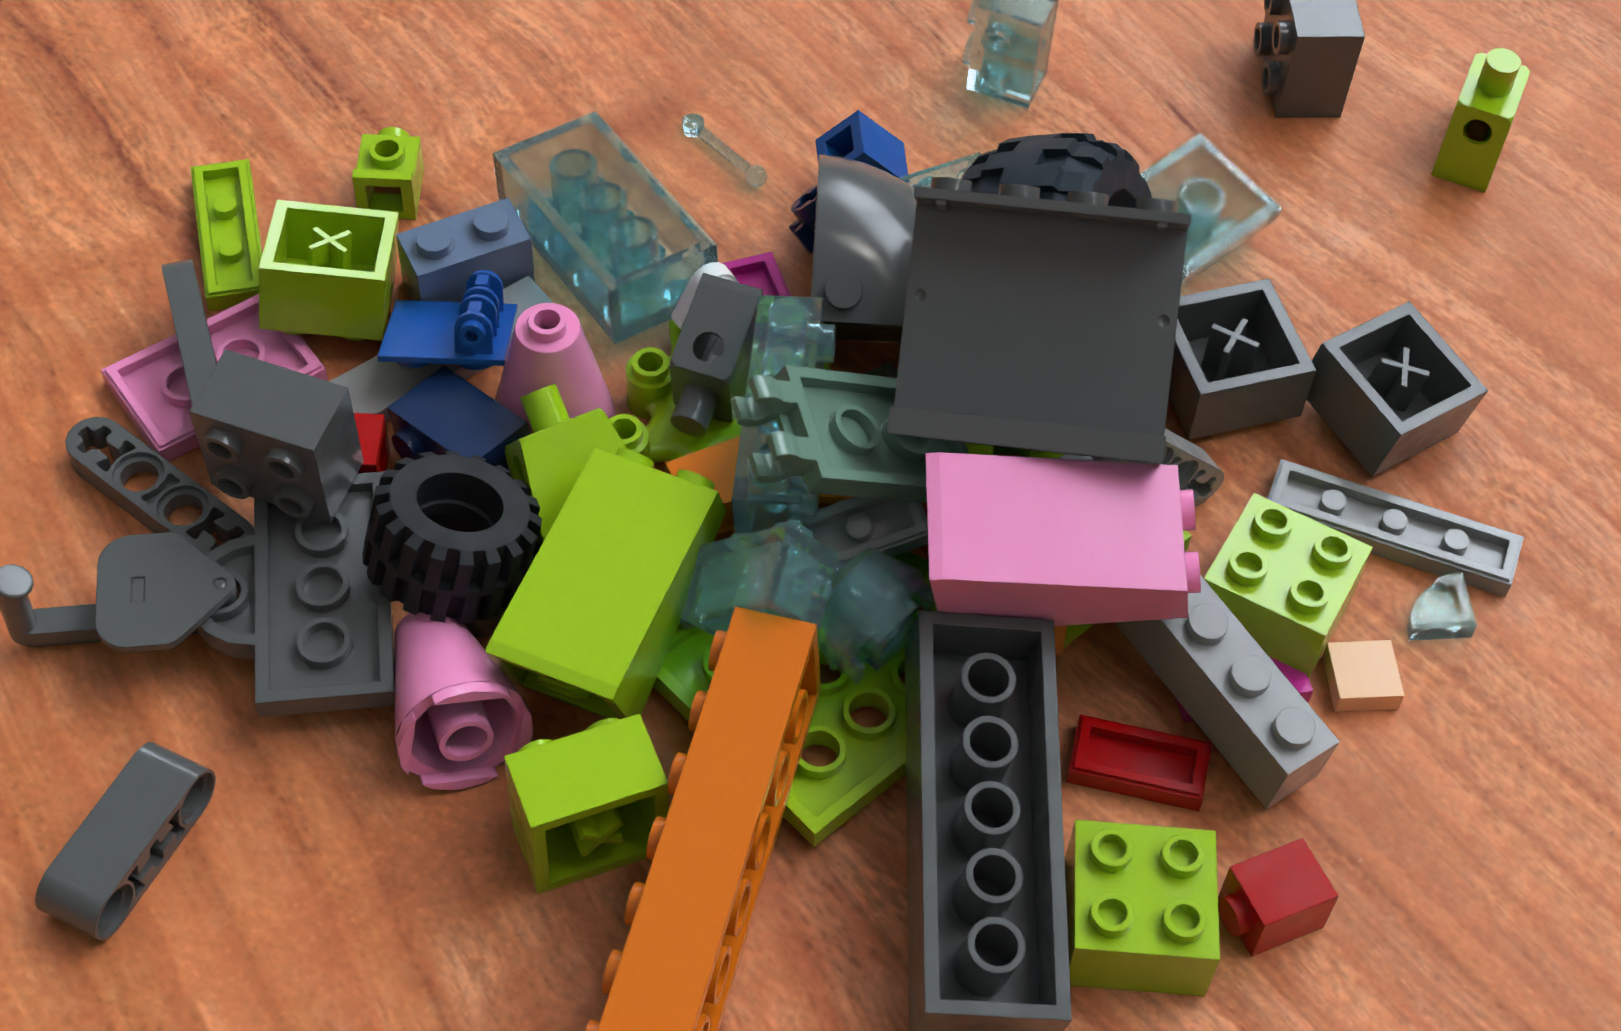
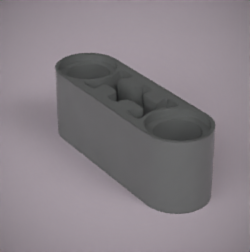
[35,742,216,941]

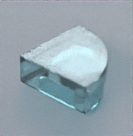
[1407,572,1477,641]

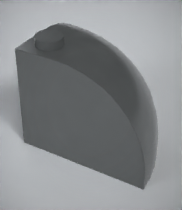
[808,154,917,343]

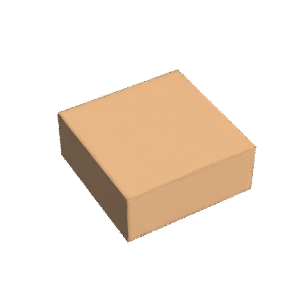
[1322,640,1405,712]

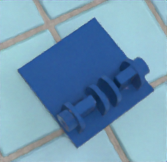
[377,270,518,370]

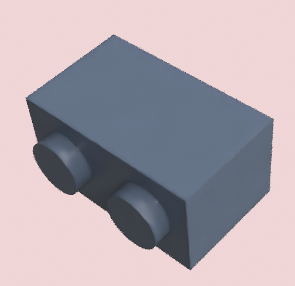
[396,198,535,302]

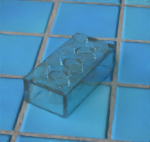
[492,111,718,344]

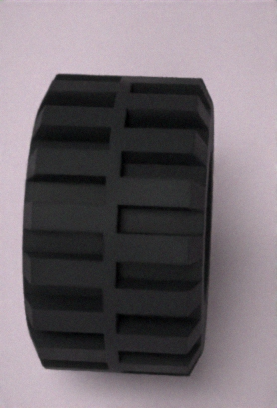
[362,451,542,624]

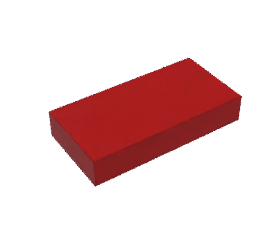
[1066,714,1212,811]

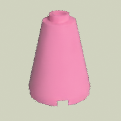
[495,303,615,434]
[395,612,533,790]

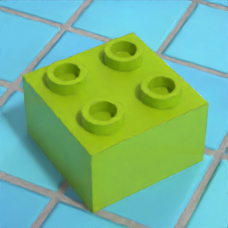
[258,200,399,341]
[1204,493,1373,678]
[504,713,669,894]
[1065,820,1220,996]

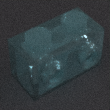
[962,0,1059,109]
[681,522,838,636]

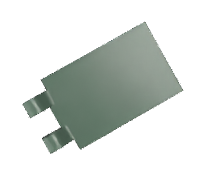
[731,365,969,503]

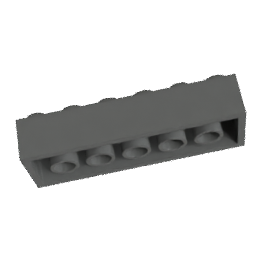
[905,610,1072,1031]

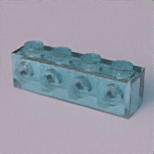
[732,295,836,551]

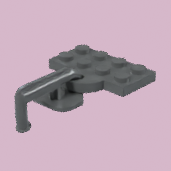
[0,471,395,717]

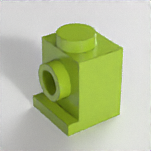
[352,127,424,220]

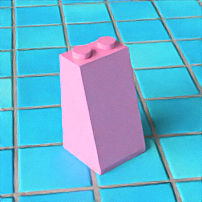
[925,452,1201,626]

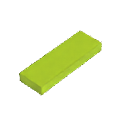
[190,159,263,311]

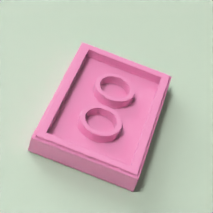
[101,294,328,462]

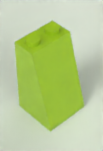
[485,448,726,719]

